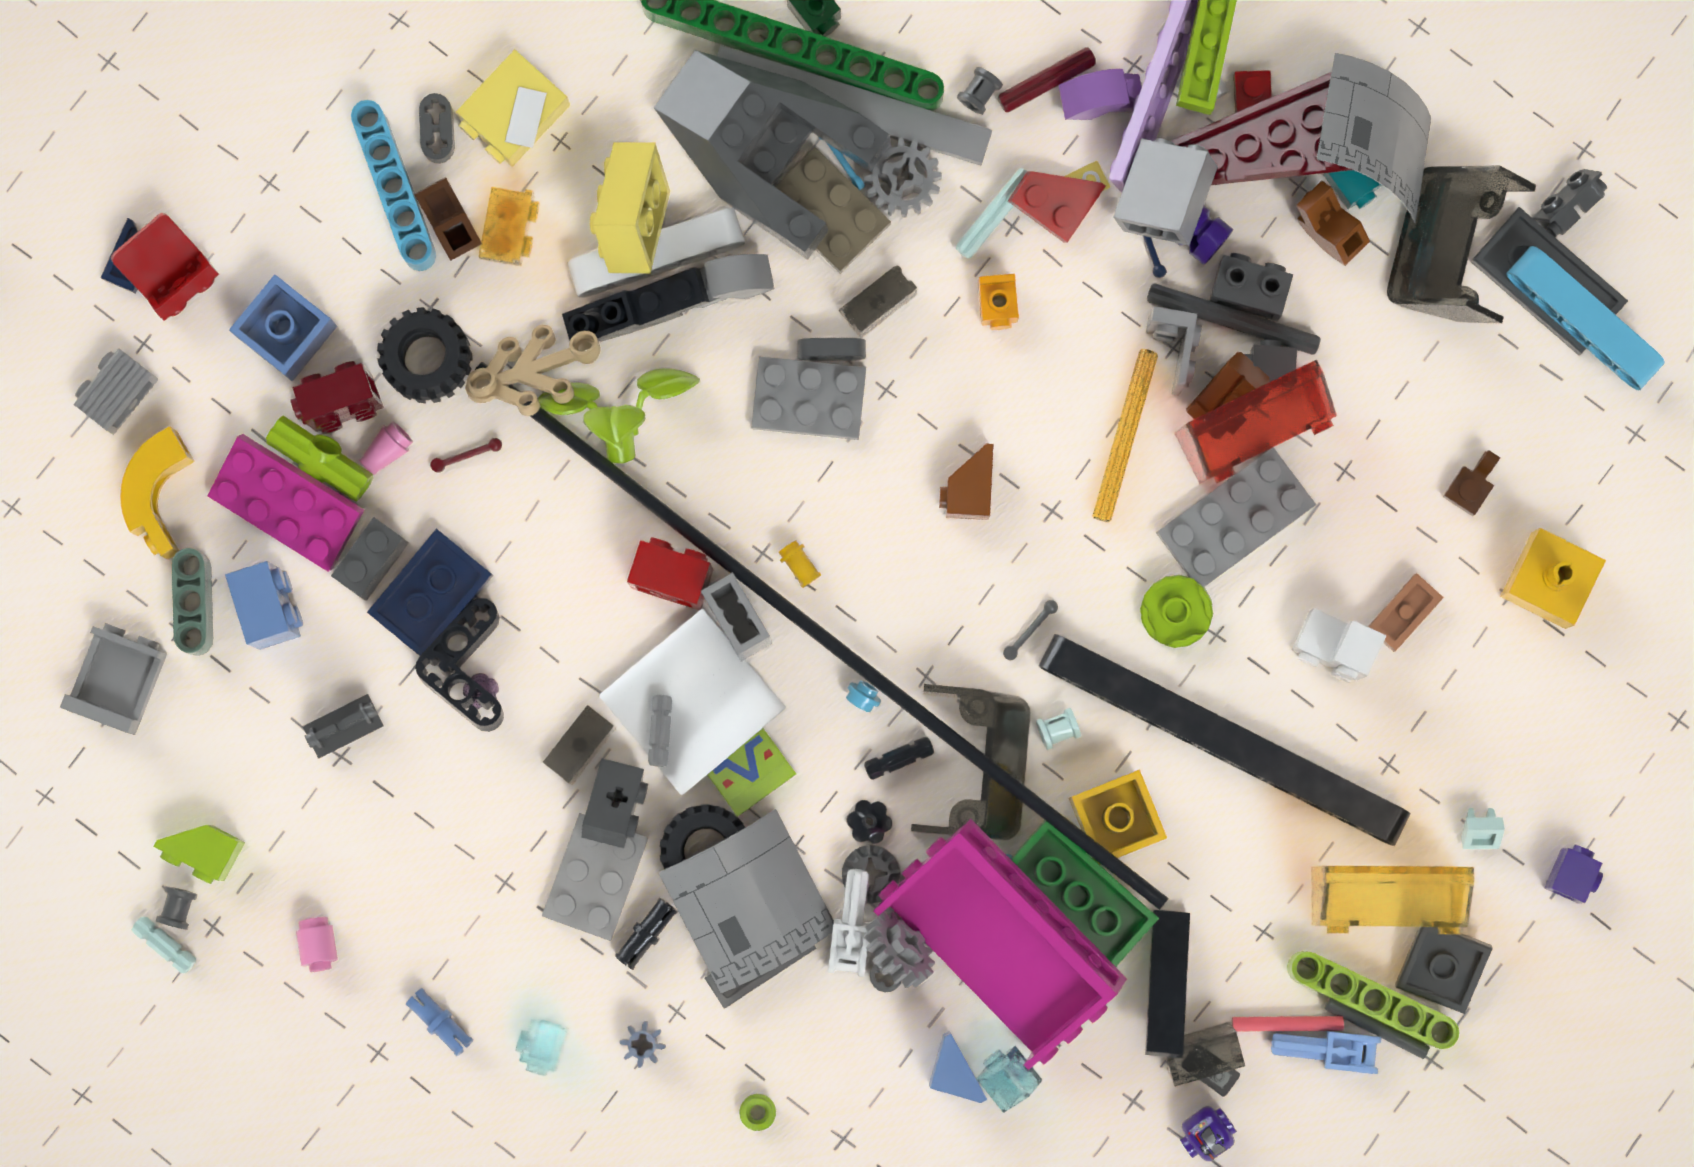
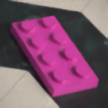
[207,434,364,572]

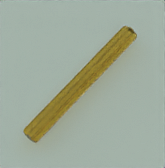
[1092,349,1158,523]

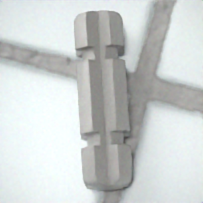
[648,695,672,767]

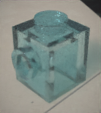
[515,1017,570,1076]
[976,1045,1042,1113]

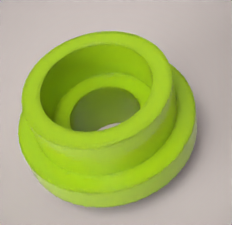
[739,1094,776,1131]

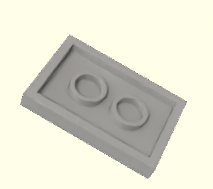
[751,356,866,440]
[542,813,649,941]

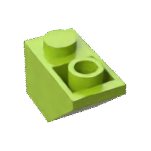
[153,825,245,884]

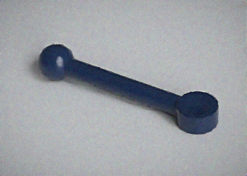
[1143,236,1167,278]

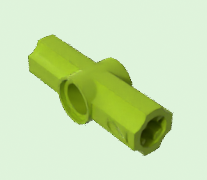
[266,415,374,502]

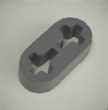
[419,93,455,164]
[797,338,866,361]

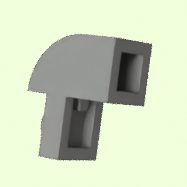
[696,254,775,308]

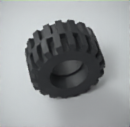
[377,307,473,404]
[659,804,746,869]

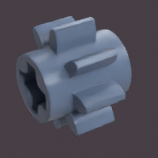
[619,1021,666,1068]

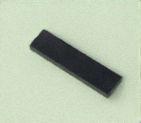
[1145,910,1190,1058]

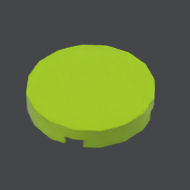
[1140,575,1214,648]

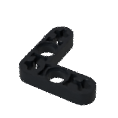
[415,598,504,732]

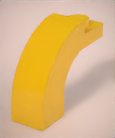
[120,426,195,560]

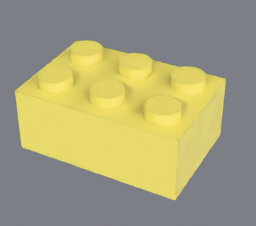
[590,142,670,274]

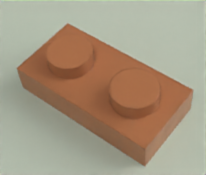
[1368,573,1444,652]

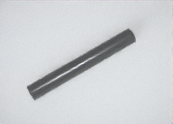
[1324,998,1430,1059]

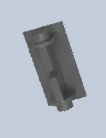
[1533,169,1607,237]
[302,694,384,759]

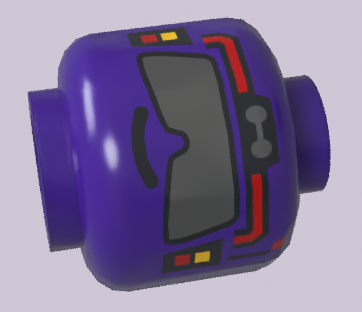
[1180,1106,1237,1162]

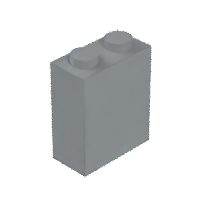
[1113,138,1218,245]
[701,572,772,662]

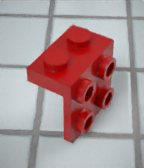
[111,213,219,321]

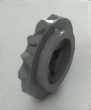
[842,845,900,904]

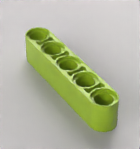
[1287,951,1460,1049]

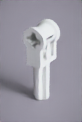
[828,869,869,977]

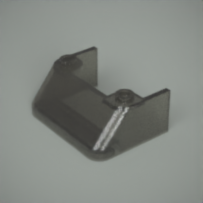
[1387,165,1536,324]
[910,684,1031,841]

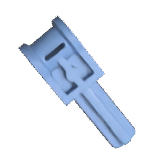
[1271,1031,1381,1074]

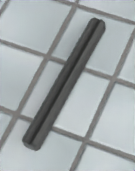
[1147,283,1321,355]

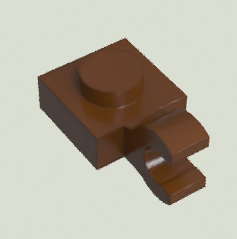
[1442,450,1501,517]

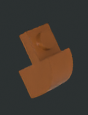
[1296,181,1370,266]

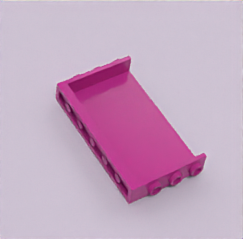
[873,819,1127,1070]

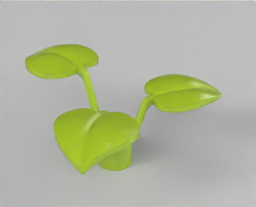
[538,368,700,463]

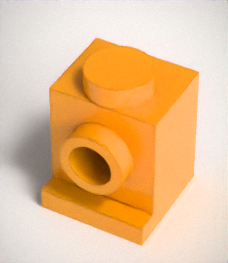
[978,274,1019,330]

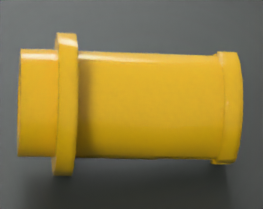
[778,540,821,588]

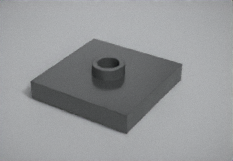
[1395,918,1493,1014]

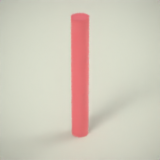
[1232,1016,1344,1032]

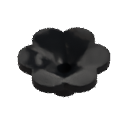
[846,800,893,844]

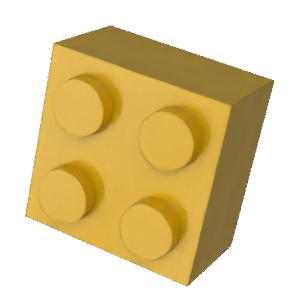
[1068,769,1167,865]

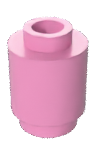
[296,917,338,972]

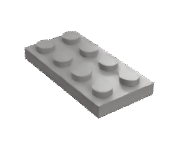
[1156,447,1317,587]

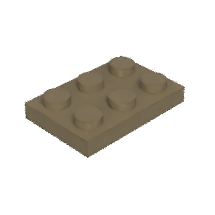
[774,147,891,274]

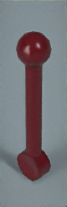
[430,438,502,473]

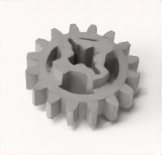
[864,138,942,218]
[864,912,935,988]

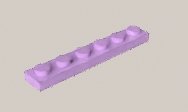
[1109,0,1198,193]

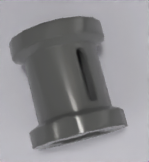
[957,67,1003,115]
[155,886,198,930]

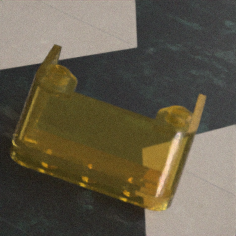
[1311,866,1475,934]

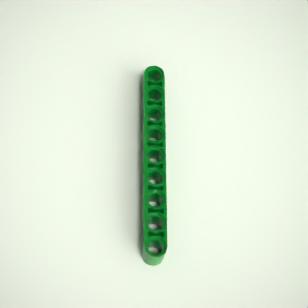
[641,0,944,111]

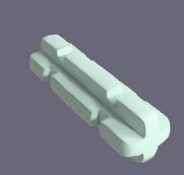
[131,916,196,974]

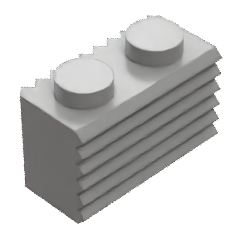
[73,348,158,435]

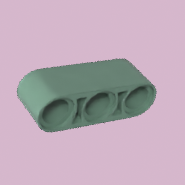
[172,548,214,656]

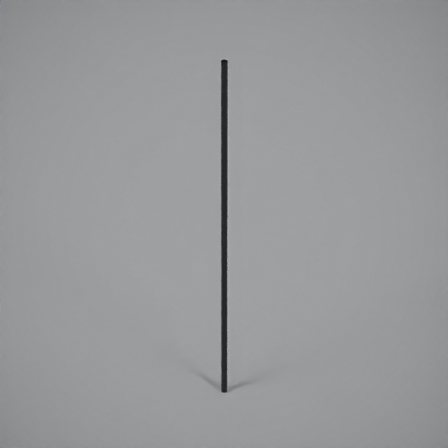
[475,362,1169,910]

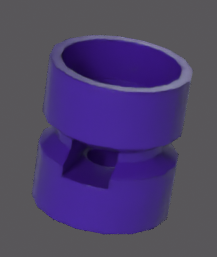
[1177,205,1234,265]

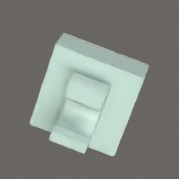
[1461,808,1505,849]

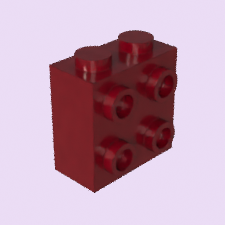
[290,361,384,434]

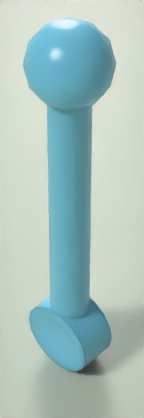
[818,137,865,190]

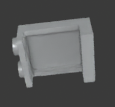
[59,623,167,735]

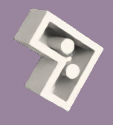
[1291,608,1386,683]

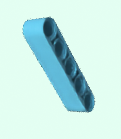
[351,100,436,271]
[1506,246,1665,391]

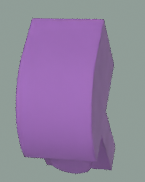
[1059,69,1142,120]

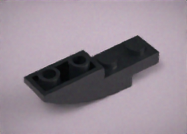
[562,267,710,342]

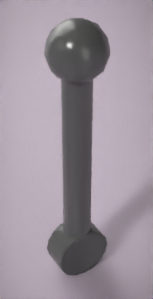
[1003,600,1058,661]

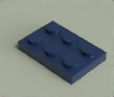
[367,528,494,656]

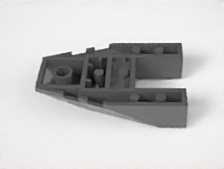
[654,50,891,260]

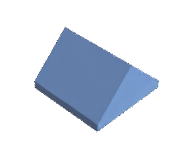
[929,1031,987,1103]

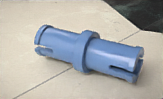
[405,988,474,1057]

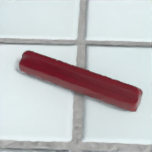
[998,47,1096,112]

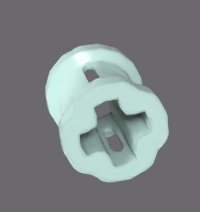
[1036,708,1082,751]

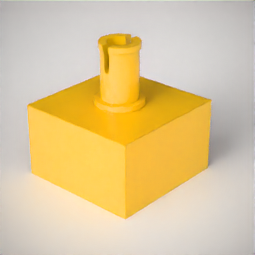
[1500,528,1606,629]

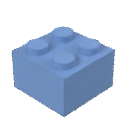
[229,274,338,381]
[225,561,303,650]

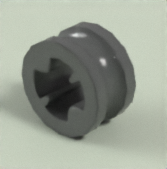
[870,964,902,993]

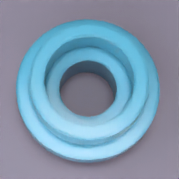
[846,680,881,712]

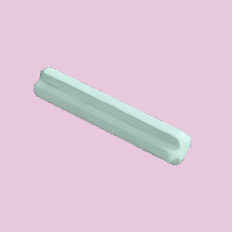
[956,168,1028,259]

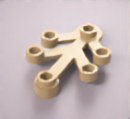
[465,325,601,416]

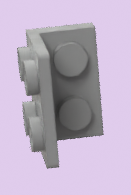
[1145,306,1202,396]

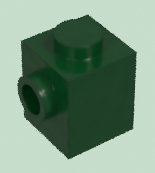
[787,0,841,37]

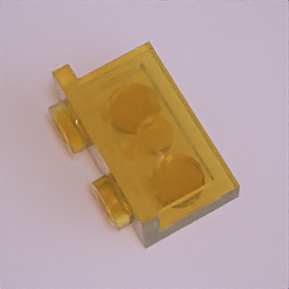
[478,187,540,267]

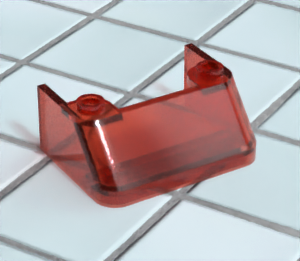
[1174,359,1337,484]

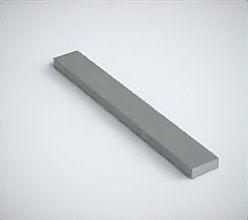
[717,45,992,166]

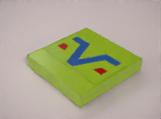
[708,728,797,817]

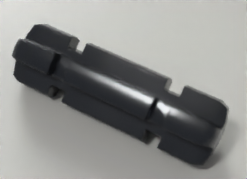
[864,737,934,780]

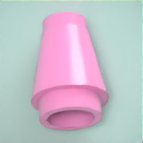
[359,422,413,475]

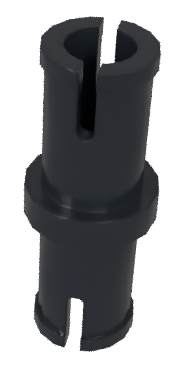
[615,897,678,970]

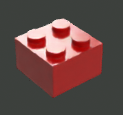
[627,537,714,611]

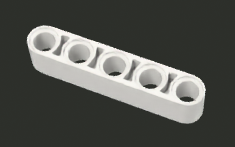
[567,208,745,298]

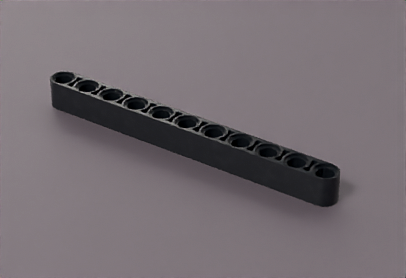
[1038,634,1411,847]

